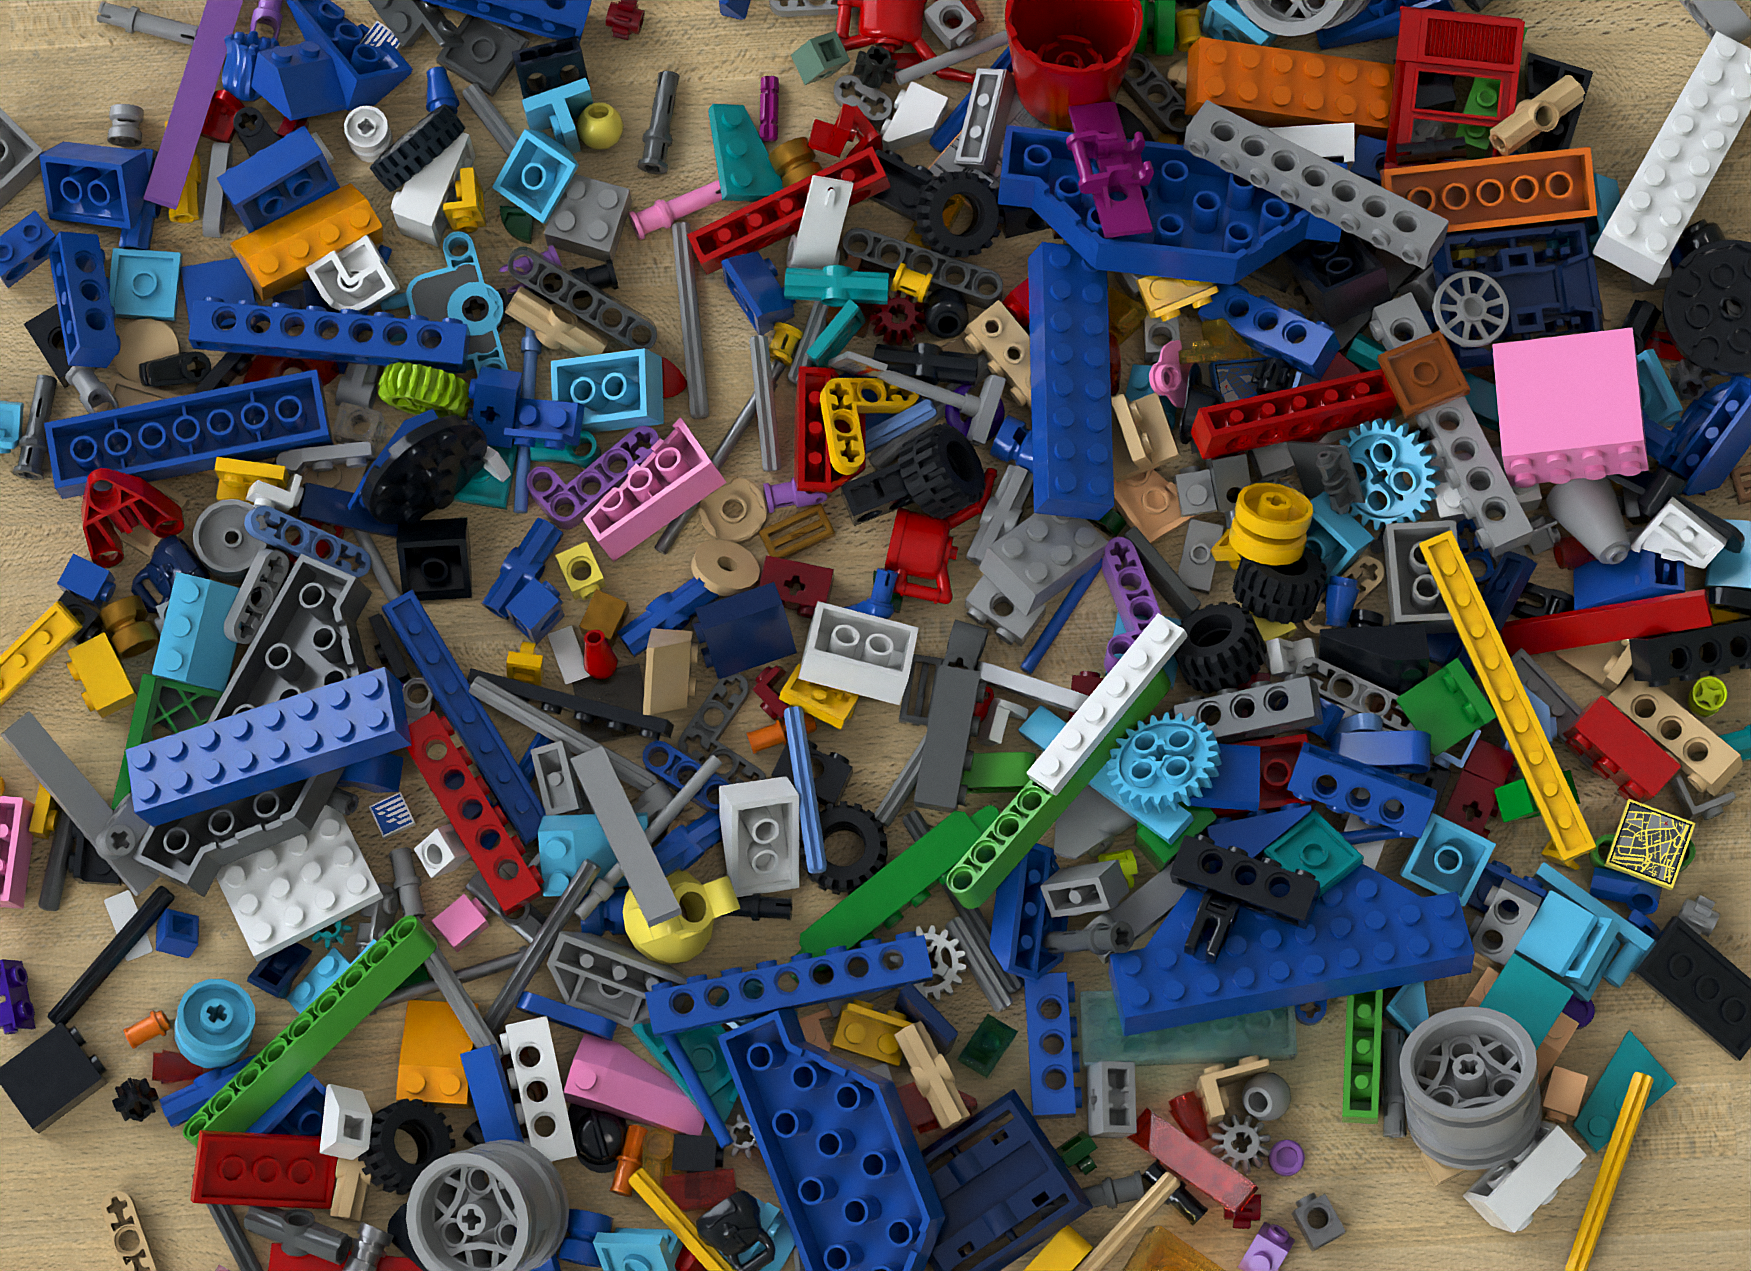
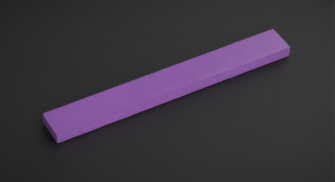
[143,0,243,210]

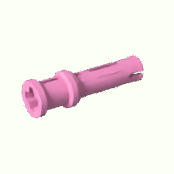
[628,180,722,240]

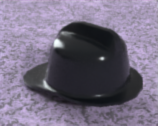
[1179,363,1225,445]
[568,1103,628,1173]

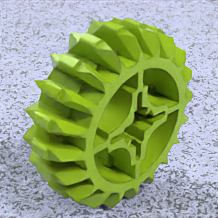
[378,362,471,419]

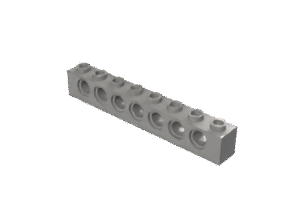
[1183,100,1449,270]
[1369,292,1534,558]

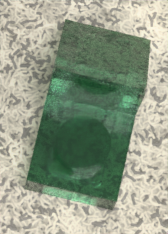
[957,1014,1018,1079]

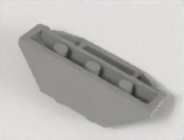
[547,931,689,1029]

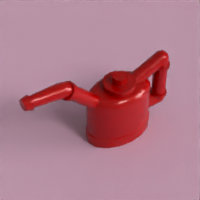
[836,0,976,85]
[884,468,997,604]

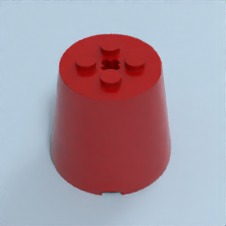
[1005,0,1143,128]

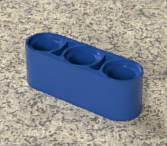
[1330,730,1431,774]
[643,741,729,814]

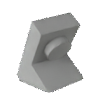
[530,740,583,816]

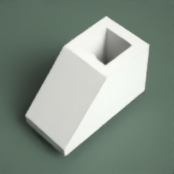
[880,81,948,151]
[319,1084,373,1160]

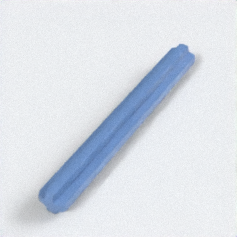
[784,706,827,874]

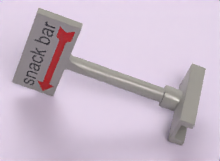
[827,351,1006,446]

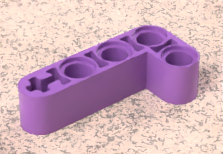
[527,426,659,530]
[1102,537,1162,673]

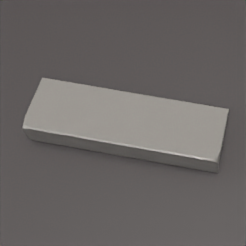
[954,68,1016,173]

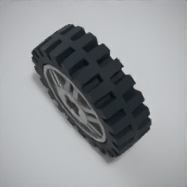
[370,104,466,192]

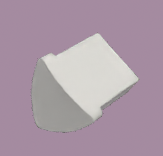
[977,698,1029,747]

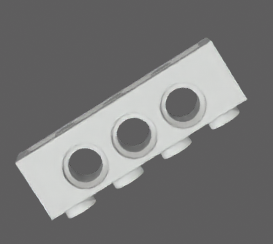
[499,1016,577,1162]

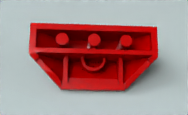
[794,366,866,493]

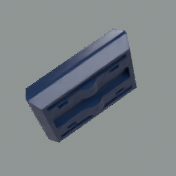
[1432,217,1604,369]
[921,1089,1094,1271]

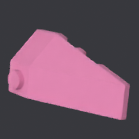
[563,1033,706,1136]

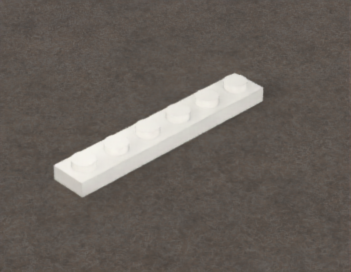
[1027,613,1188,796]

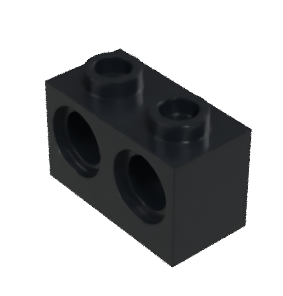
[512,36,590,99]
[841,462,915,526]

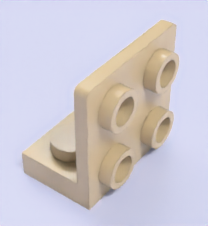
[1555,637,1639,693]
[1196,1055,1271,1127]

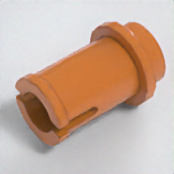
[123,1010,171,1049]

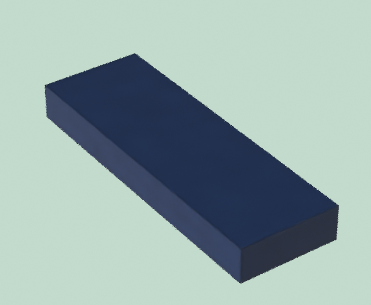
[297,482,398,539]

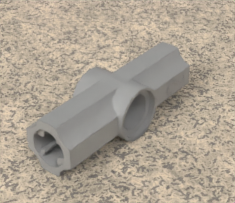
[966,464,1033,566]

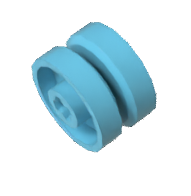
[175,979,255,1069]

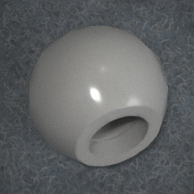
[1242,1072,1291,1121]

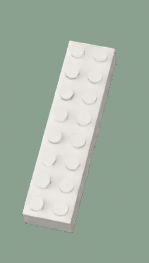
[1592,31,1751,285]

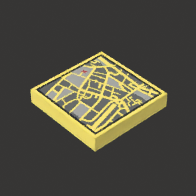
[1604,799,1696,890]

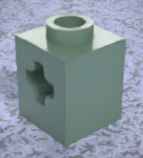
[791,31,850,85]

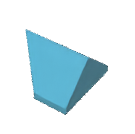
[1382,982,1429,1036]

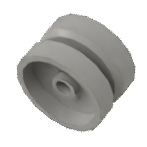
[193,499,275,584]

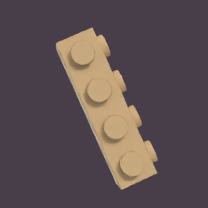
[964,300,1032,420]

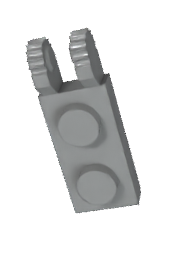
[275,441,376,476]

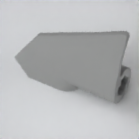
[1054,785,1138,860]

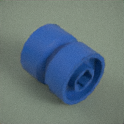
[990,415,1033,474]
[579,888,629,937]
[558,1209,614,1268]

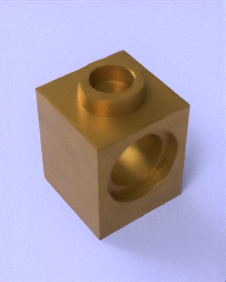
[579,589,630,647]

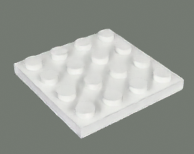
[216,805,384,962]

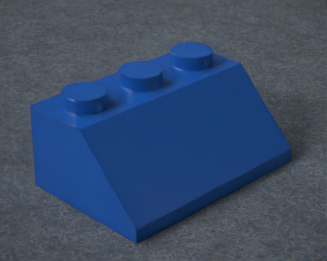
[217,126,340,233]
[39,141,150,229]
[245,1071,326,1136]

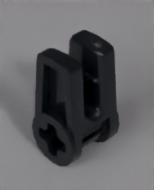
[139,351,211,387]
[1510,582,1574,619]
[1184,890,1241,964]

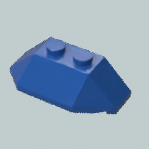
[1658,376,1751,496]
[989,843,1069,981]

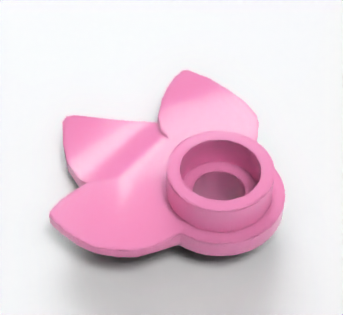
[1149,340,1200,408]

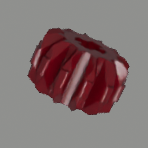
[869,290,925,346]

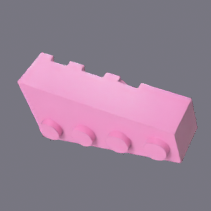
[583,417,726,562]

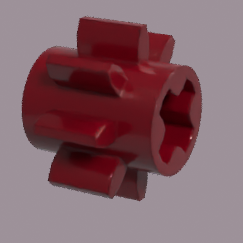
[605,0,645,41]
[1224,1185,1261,1229]

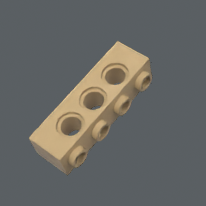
[1607,672,1743,797]

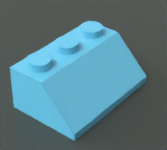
[152,572,246,692]

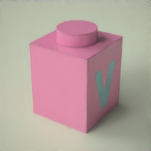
[432,894,489,953]

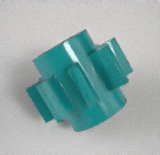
[312,916,353,950]

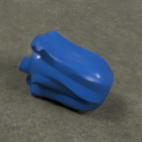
[222,31,280,101]

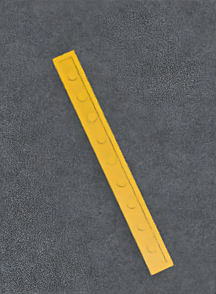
[1419,530,1596,863]

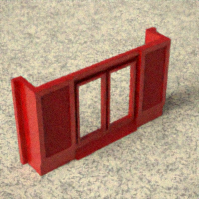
[1383,6,1525,231]

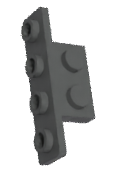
[368,0,464,48]

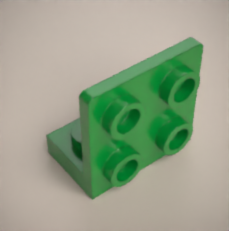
[1396,658,1497,756]

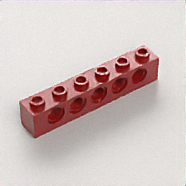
[687,146,891,275]
[1191,369,1397,460]
[406,710,544,916]

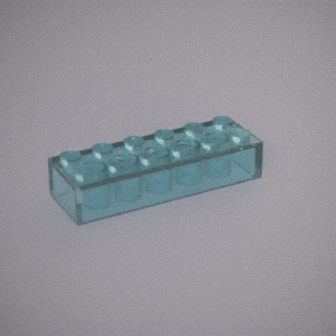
[1079,991,1297,1068]

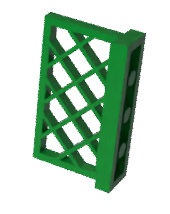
[111,673,224,811]

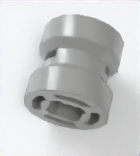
[107,104,144,147]

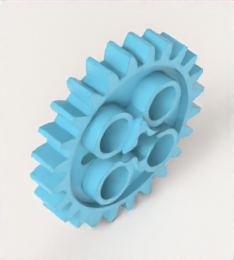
[1339,418,1441,531]
[1106,712,1222,814]

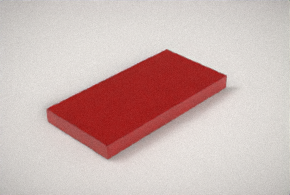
[190,1130,338,1209]

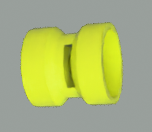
[1687,676,1727,718]

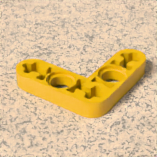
[820,378,919,475]

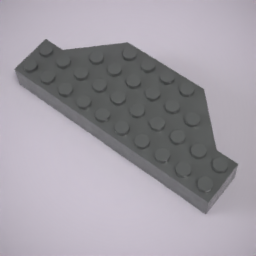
[132,554,372,897]

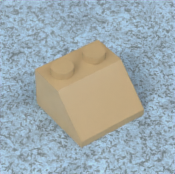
[643,628,699,715]

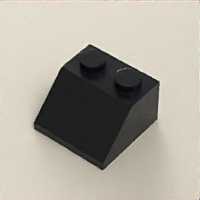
[396,517,472,601]

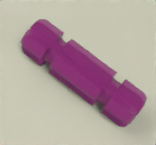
[759,76,779,142]

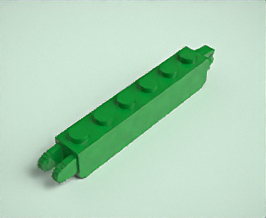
[788,805,1000,984]

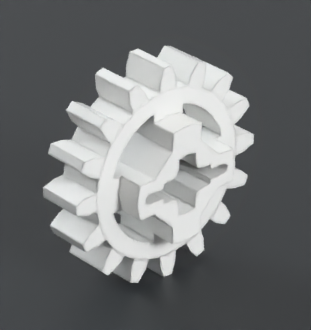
[890,925,966,1002]

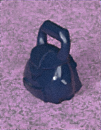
[131,535,210,614]

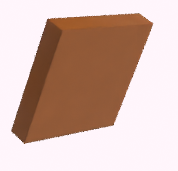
[1377,331,1471,419]

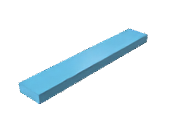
[1018,705,1194,845]

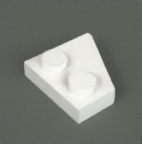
[1630,497,1728,569]

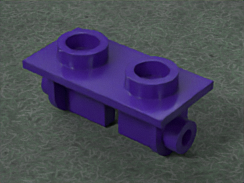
[0,959,36,1035]

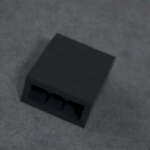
[0,1022,108,1134]

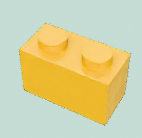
[66,632,138,718]

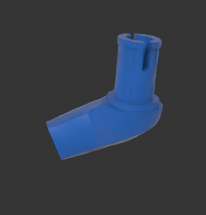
[842,568,899,619]

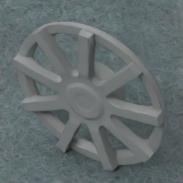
[1432,271,1509,347]

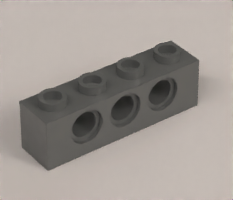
[1174,673,1324,744]

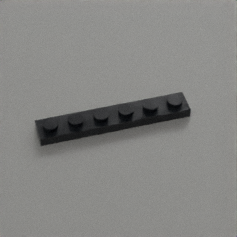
[467,668,674,741]

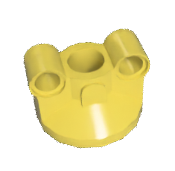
[622,869,741,965]

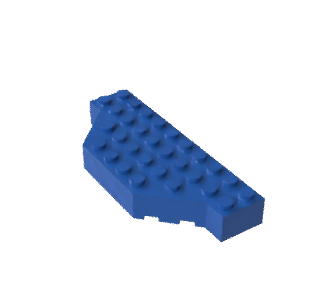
[997,125,1348,285]
[1108,863,1475,1036]
[717,1008,945,1271]

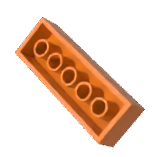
[1185,37,1395,140]
[1380,147,1597,232]

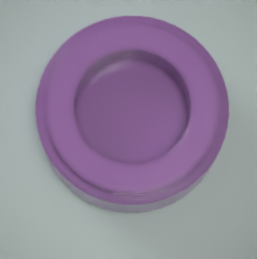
[1268,1140,1305,1176]

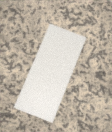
[547,625,590,685]

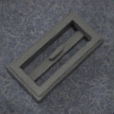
[899,654,944,727]

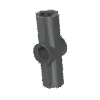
[465,870,557,953]
[244,1206,352,1265]

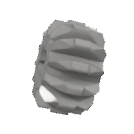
[1211,1114,1271,1175]

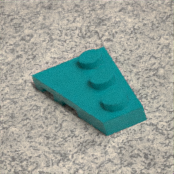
[708,104,783,202]
[1572,1030,1677,1153]

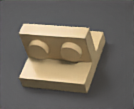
[1111,392,1181,482]

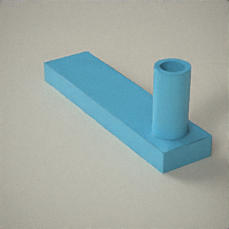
[1533,862,1654,988]

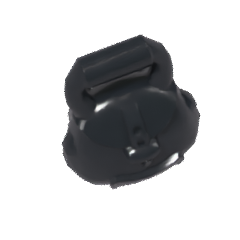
[695,1190,775,1271]

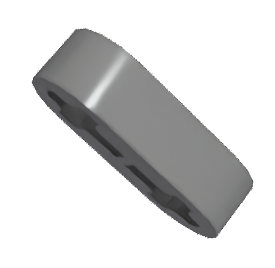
[834,75,892,126]

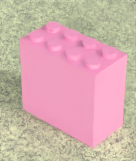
[1492,327,1649,488]

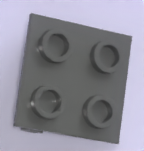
[1287,441,1366,515]

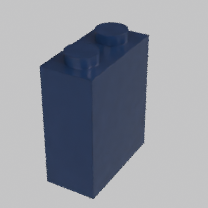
[693,582,797,680]

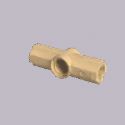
[1489,75,1585,156]
[505,286,608,357]
[894,1021,970,1131]
[330,1157,373,1222]

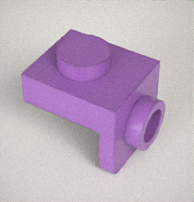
[1238,1222,1295,1271]

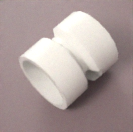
[344,106,393,163]

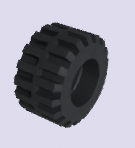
[911,171,1004,257]
[898,423,986,519]
[1232,547,1328,624]
[1173,602,1267,694]
[799,801,888,895]
[358,1099,456,1195]

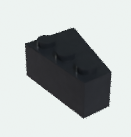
[1524,52,1593,154]

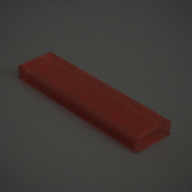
[1126,1107,1259,1217]

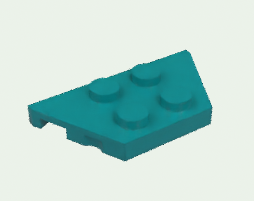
[631,1023,738,1124]

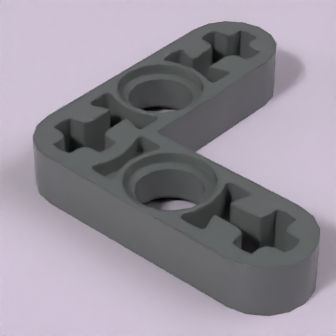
[678,673,767,785]

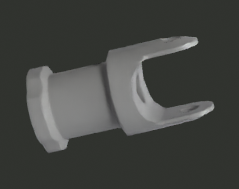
[65,366,119,414]

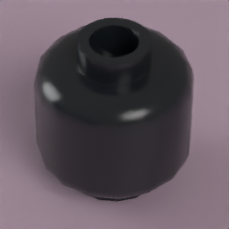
[1678,219,1726,257]
[923,288,969,339]

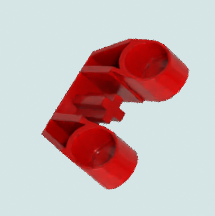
[81,468,185,568]

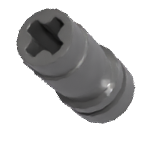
[342,1222,394,1271]

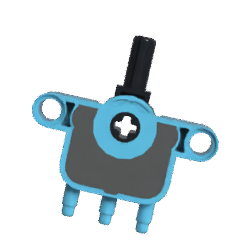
[380,231,555,375]

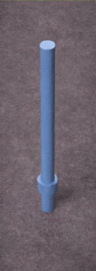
[514,326,542,514]

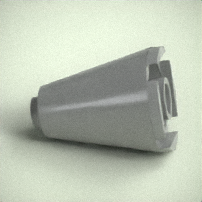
[1546,477,1631,564]

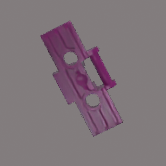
[1066,102,1154,238]

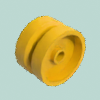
[1229,482,1313,566]

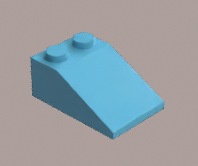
[538,812,649,897]

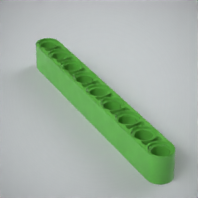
[946,667,1171,909]
[183,915,438,1148]

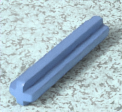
[866,398,938,454]

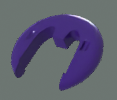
[945,385,1005,441]

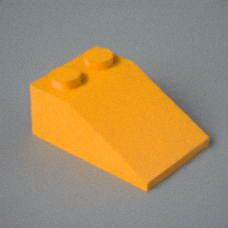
[396,1000,479,1109]

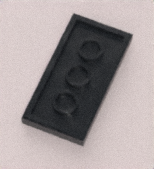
[1631,916,1751,1061]

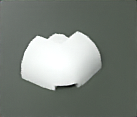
[305,235,400,312]

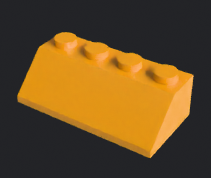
[230,183,383,301]

